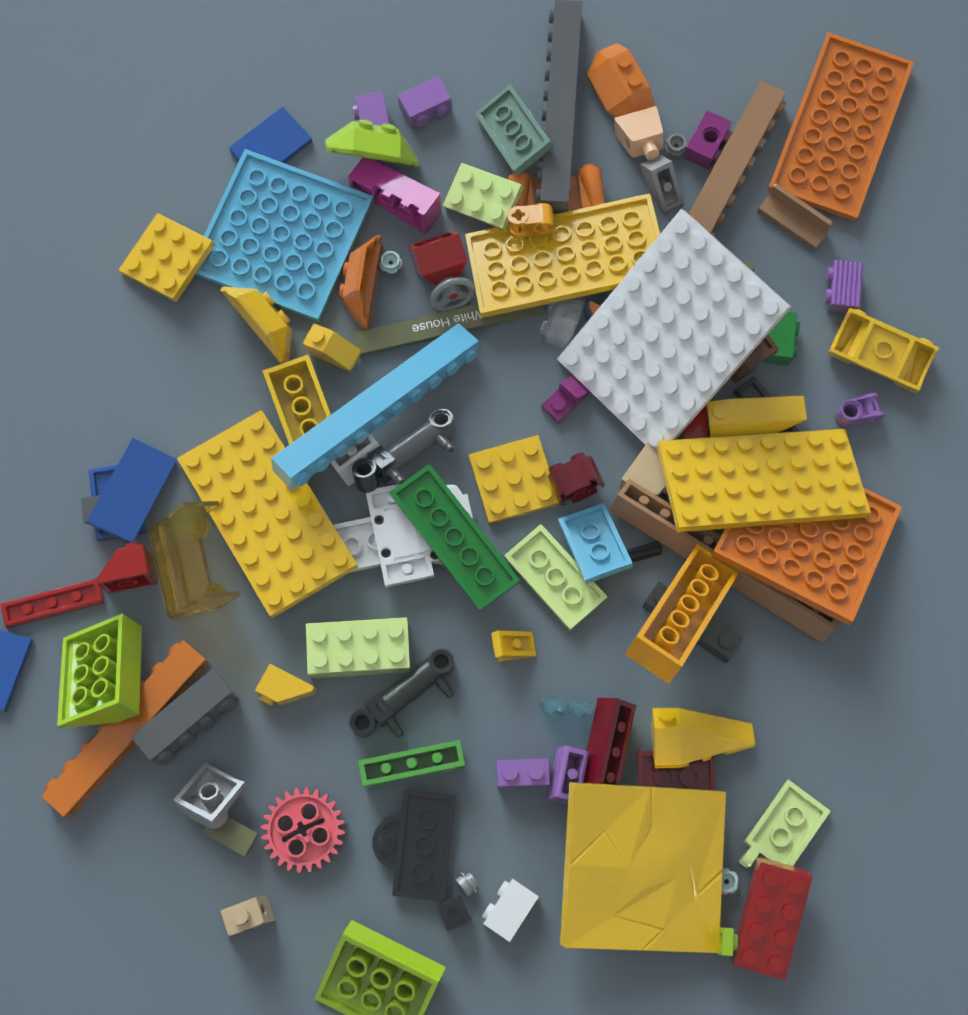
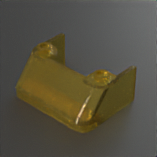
[150,501,240,619]

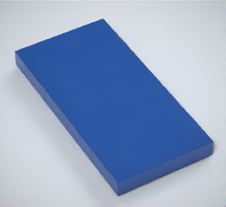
[87,438,177,543]

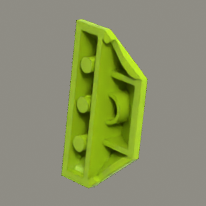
[325,120,419,167]

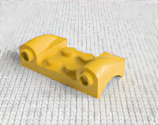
[827,308,939,394]

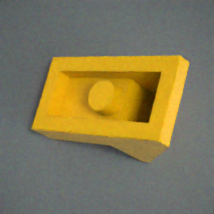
[491,630,537,662]

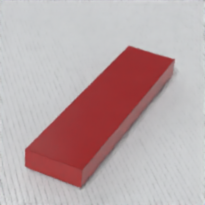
[0,579,105,629]

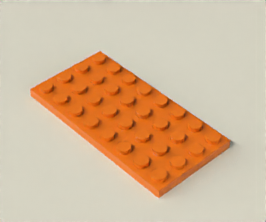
[767,32,914,222]

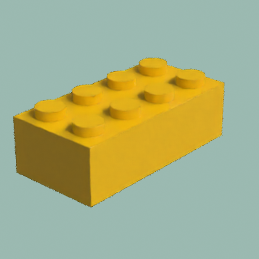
[263,355,331,445]

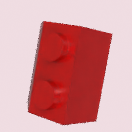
[96,542,157,594]

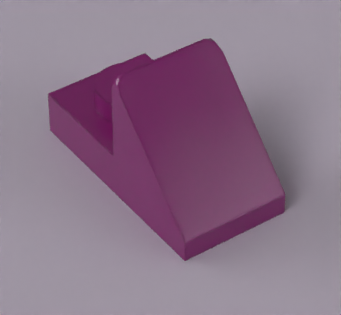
[541,375,591,424]

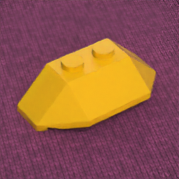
[220,287,292,364]

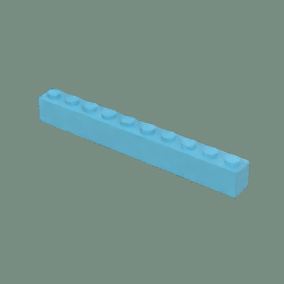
[271,323,478,490]

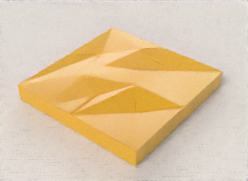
[560,782,726,953]

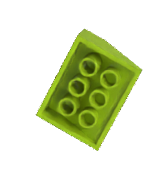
[57,613,142,728]
[314,920,446,1015]

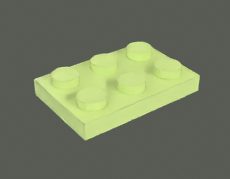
[443,163,524,230]

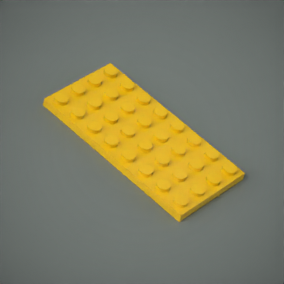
[465,194,660,318]
[177,410,358,619]
[657,429,871,532]

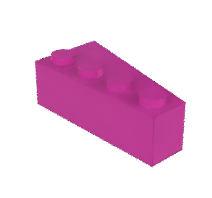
[348,158,442,235]

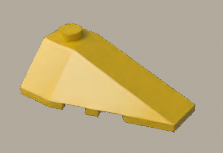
[706,396,807,438]
[650,708,756,768]

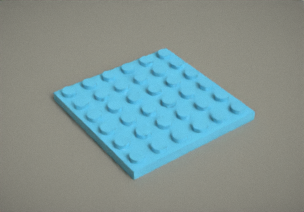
[195,149,374,322]

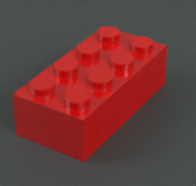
[730,856,813,980]

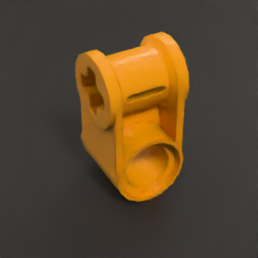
[508,203,554,238]

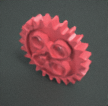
[261,787,346,873]

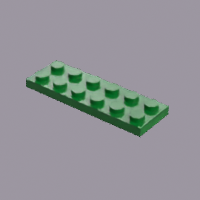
[389,464,520,612]

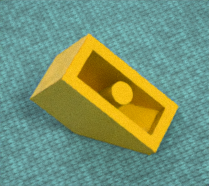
[302,324,362,372]
[255,664,317,706]

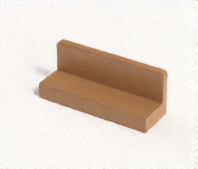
[757,183,833,251]

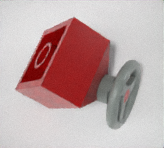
[408,231,475,312]

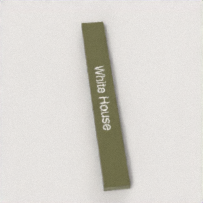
[354,304,544,357]

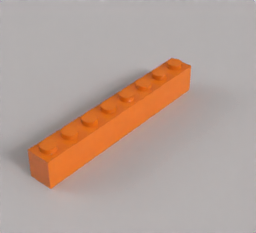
[41,640,209,819]

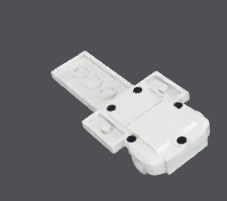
[333,484,473,587]

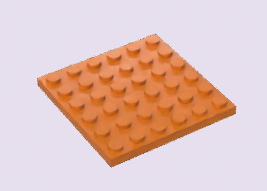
[711,487,902,626]

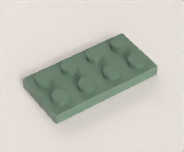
[475,84,554,176]

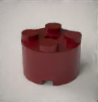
[548,452,605,505]

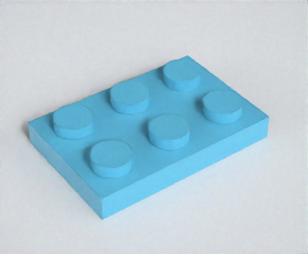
[558,503,632,584]

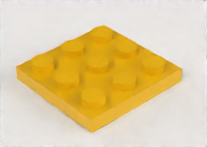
[119,213,215,302]
[468,435,559,525]

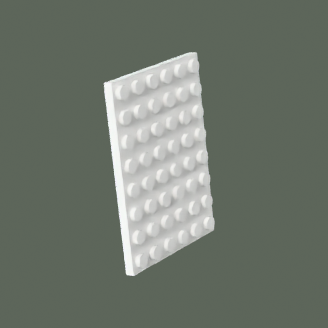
[557,209,791,451]

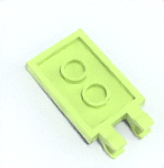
[738,779,830,869]

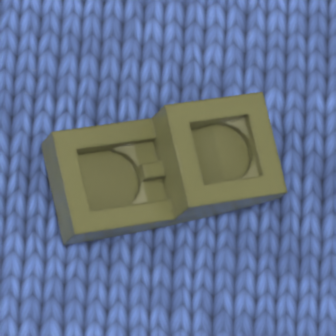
[202,817,259,857]

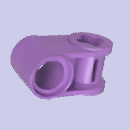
[834,393,886,428]

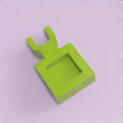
[718,927,738,956]

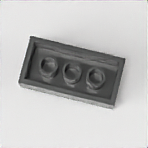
[131,669,239,766]

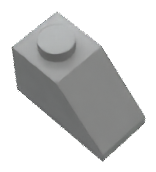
[640,155,684,213]

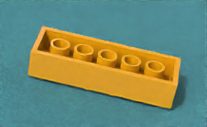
[625,543,740,684]

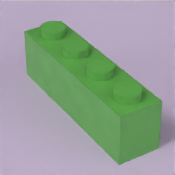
[358,740,465,789]

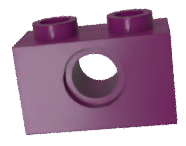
[684,110,732,170]

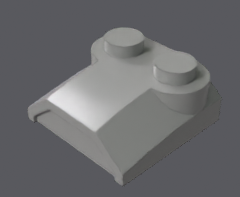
[173,762,246,829]

